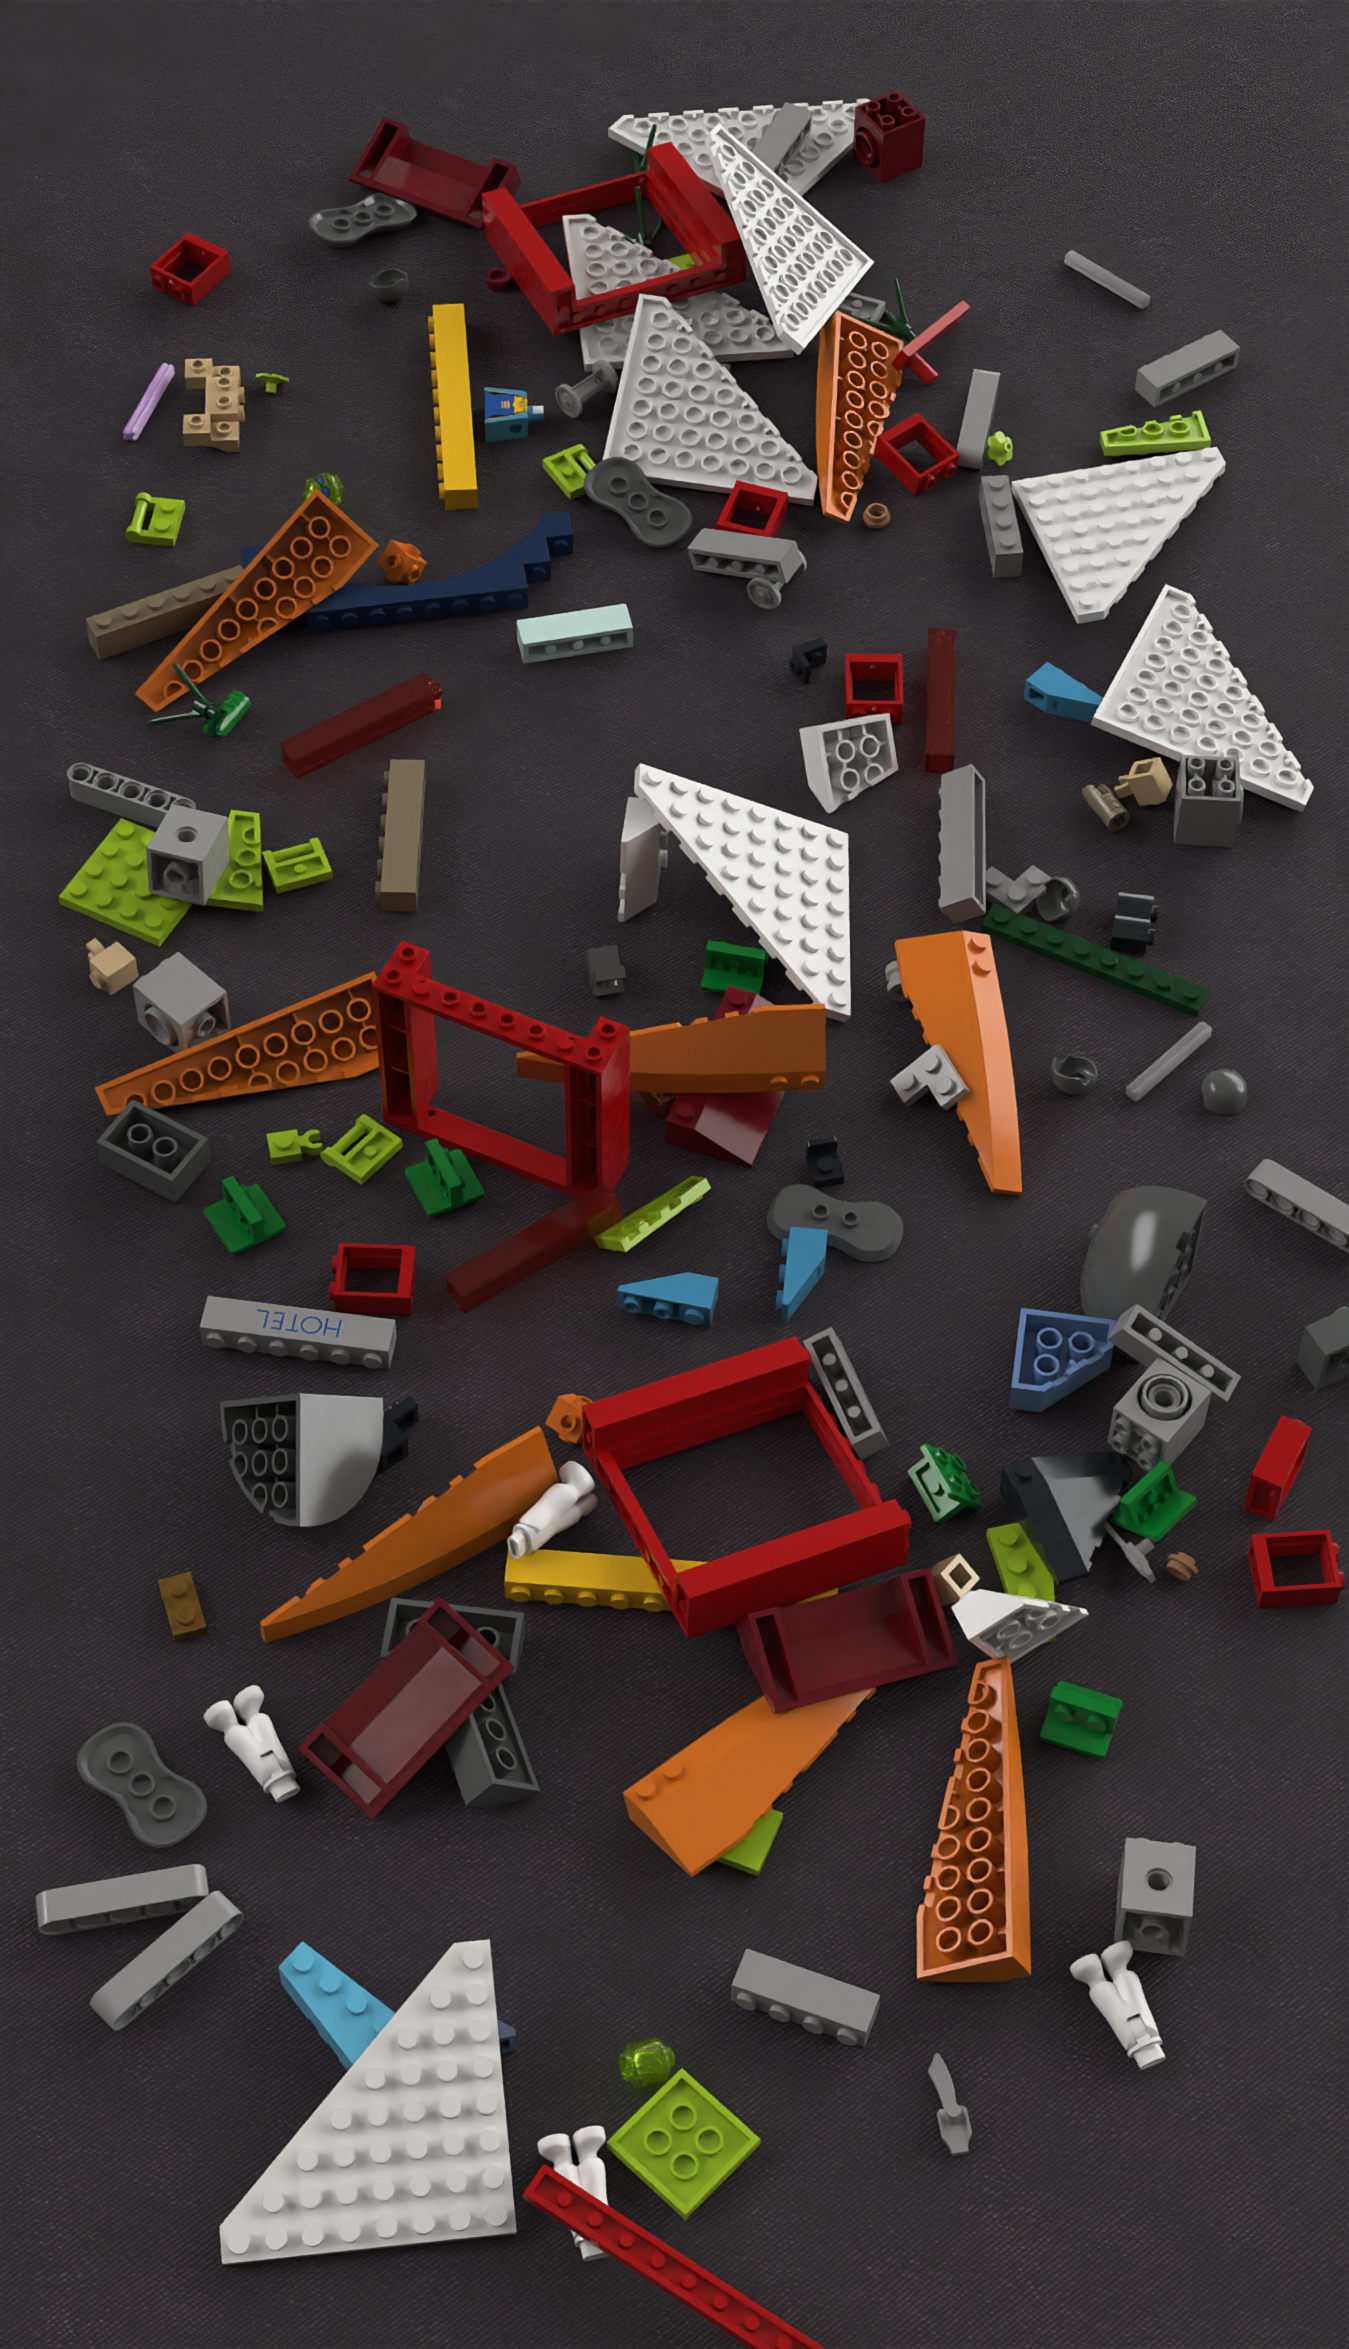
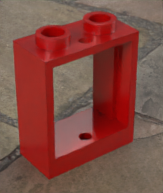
[150,232,231,307]
[873,413,960,496]
[716,480,788,538]
[844,653,903,723]
[329,1243,416,1316]
[1243,1415,1312,1522]
[1248,1530,1345,1609]

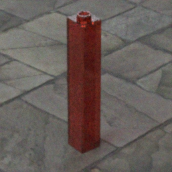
[925,628,956,774]
[280,672,443,779]
[445,1184,623,1314]

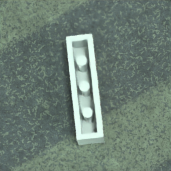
[517,604,633,664]

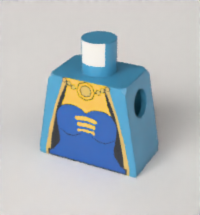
[484,387,544,442]

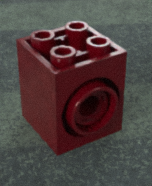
[853,90,926,184]

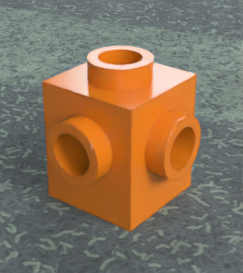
[377,540,427,585]
[545,1393,593,1444]

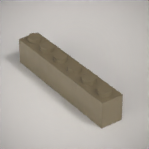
[86,565,243,660]
[375,759,426,911]

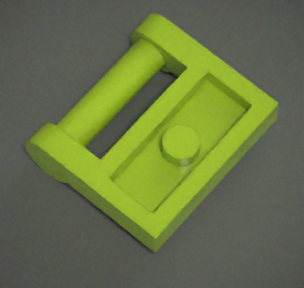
[543,444,596,500]
[125,492,185,547]
[261,837,333,894]
[320,1114,403,1185]

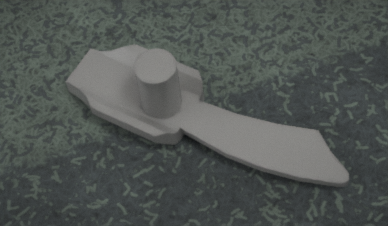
[1104,1521,1156,1583]
[928,2053,972,2156]

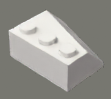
[799,713,898,813]
[618,797,668,922]
[951,1589,1089,1664]

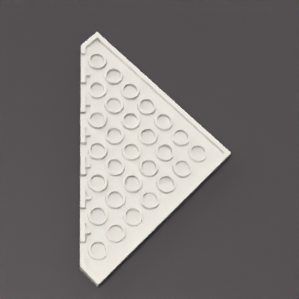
[608,99,871,199]
[704,123,874,355]
[562,214,794,372]
[602,294,818,506]
[1011,447,1226,624]
[1091,584,1314,813]
[634,763,851,1022]
[219,1939,517,2266]

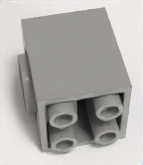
[1173,755,1244,847]
[146,804,229,906]
[133,952,231,1053]
[1107,1357,1212,1471]
[1114,1838,1196,1956]

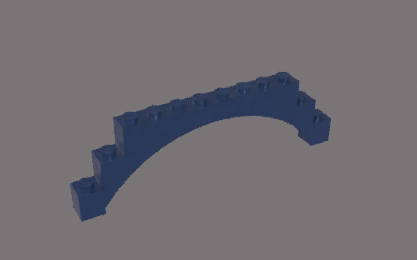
[241,511,573,632]

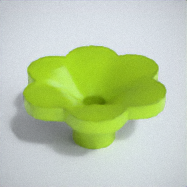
[255,373,289,394]
[986,431,1013,466]

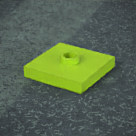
[715,1809,783,1876]

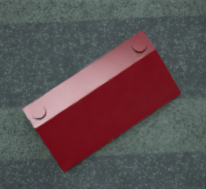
[349,117,521,230]
[665,985,786,1169]
[735,1567,959,1714]
[298,1597,515,1819]

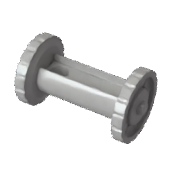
[555,359,620,418]
[747,551,807,610]

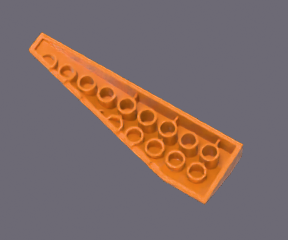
[816,311,903,524]
[134,488,379,712]
[894,930,1022,1196]
[95,971,379,1116]
[517,1004,826,1093]
[260,1426,560,1643]
[917,1656,1031,1982]
[623,1687,876,1877]

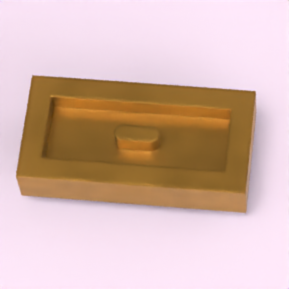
[158,1572,207,1642]

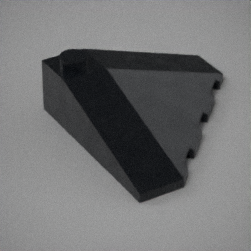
[999,1451,1131,1586]

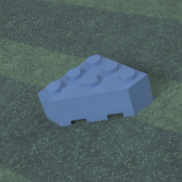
[1009,1308,1116,1412]

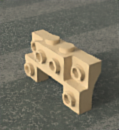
[183,358,245,452]

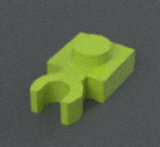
[267,1129,323,1165]

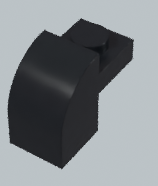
[378,1396,419,1473]

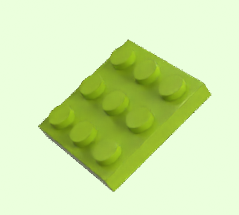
[607,2068,761,2220]

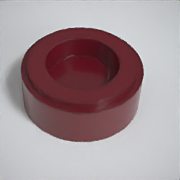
[486,268,512,292]

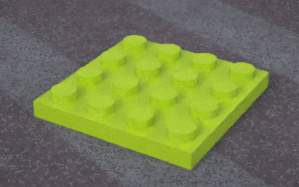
[59,818,193,947]

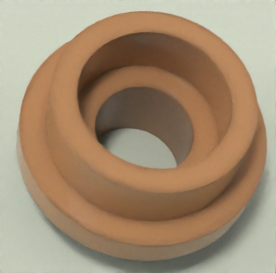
[863,503,890,528]
[1166,1552,1198,1582]

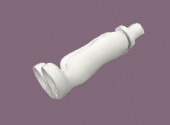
[507,1461,598,1559]
[204,1685,300,1803]
[1070,1940,1166,2070]
[537,2126,610,2261]

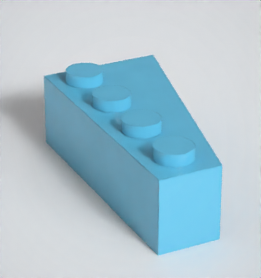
[279,1941,396,2071]

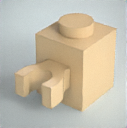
[1114,757,1173,806]
[86,938,139,996]
[931,1553,980,1607]

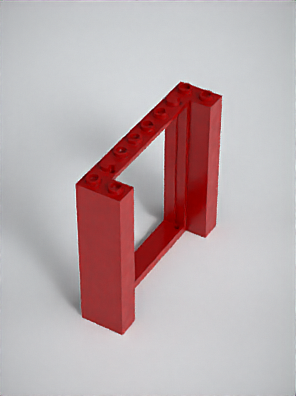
[481,142,746,336]
[372,941,630,1208]
[582,1336,912,1640]

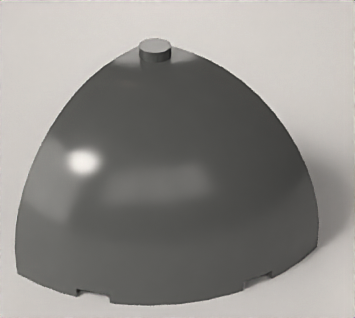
[1080,1186,1207,1364]
[220,1393,384,1527]

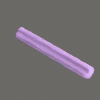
[123,363,175,442]

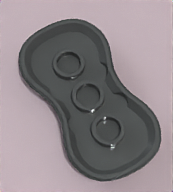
[308,193,417,247]
[584,457,692,548]
[767,1184,903,1262]
[76,1722,207,1848]

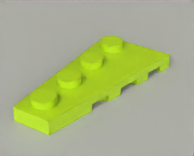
[1100,410,1211,457]
[206,810,264,912]
[594,1176,711,1252]
[986,1522,1056,1643]

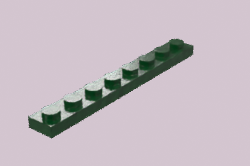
[981,904,1210,1018]

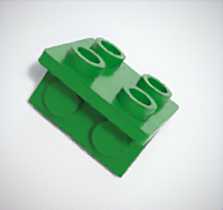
[701,940,770,995]
[405,1138,485,1218]
[203,1175,286,1256]
[907,1443,983,1525]
[1109,1461,1198,1542]
[1040,1681,1123,1759]

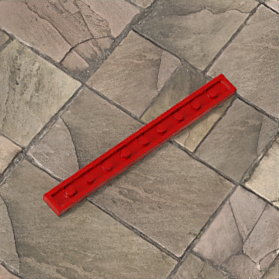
[523,2164,825,2349]

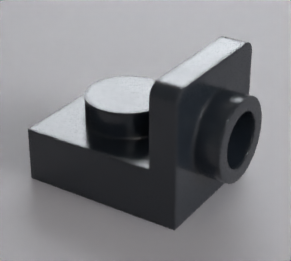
[789,637,827,684]
[805,1137,845,1188]

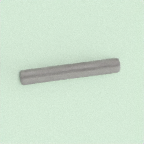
[1064,250,1150,309]
[1126,1022,1212,1101]

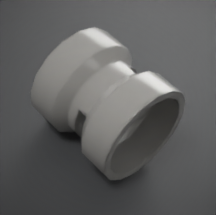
[885,961,910,1002]

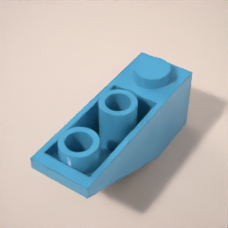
[1024,662,1104,722]
[776,1227,828,1322]
[618,1272,719,1326]

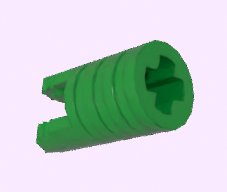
[203,690,251,737]

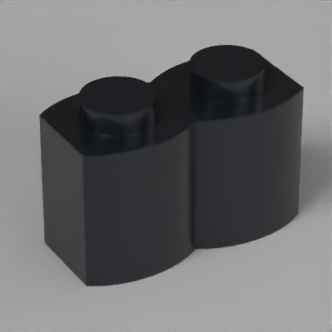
[1110,891,1159,954]

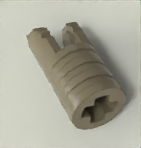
[1082,784,1130,831]

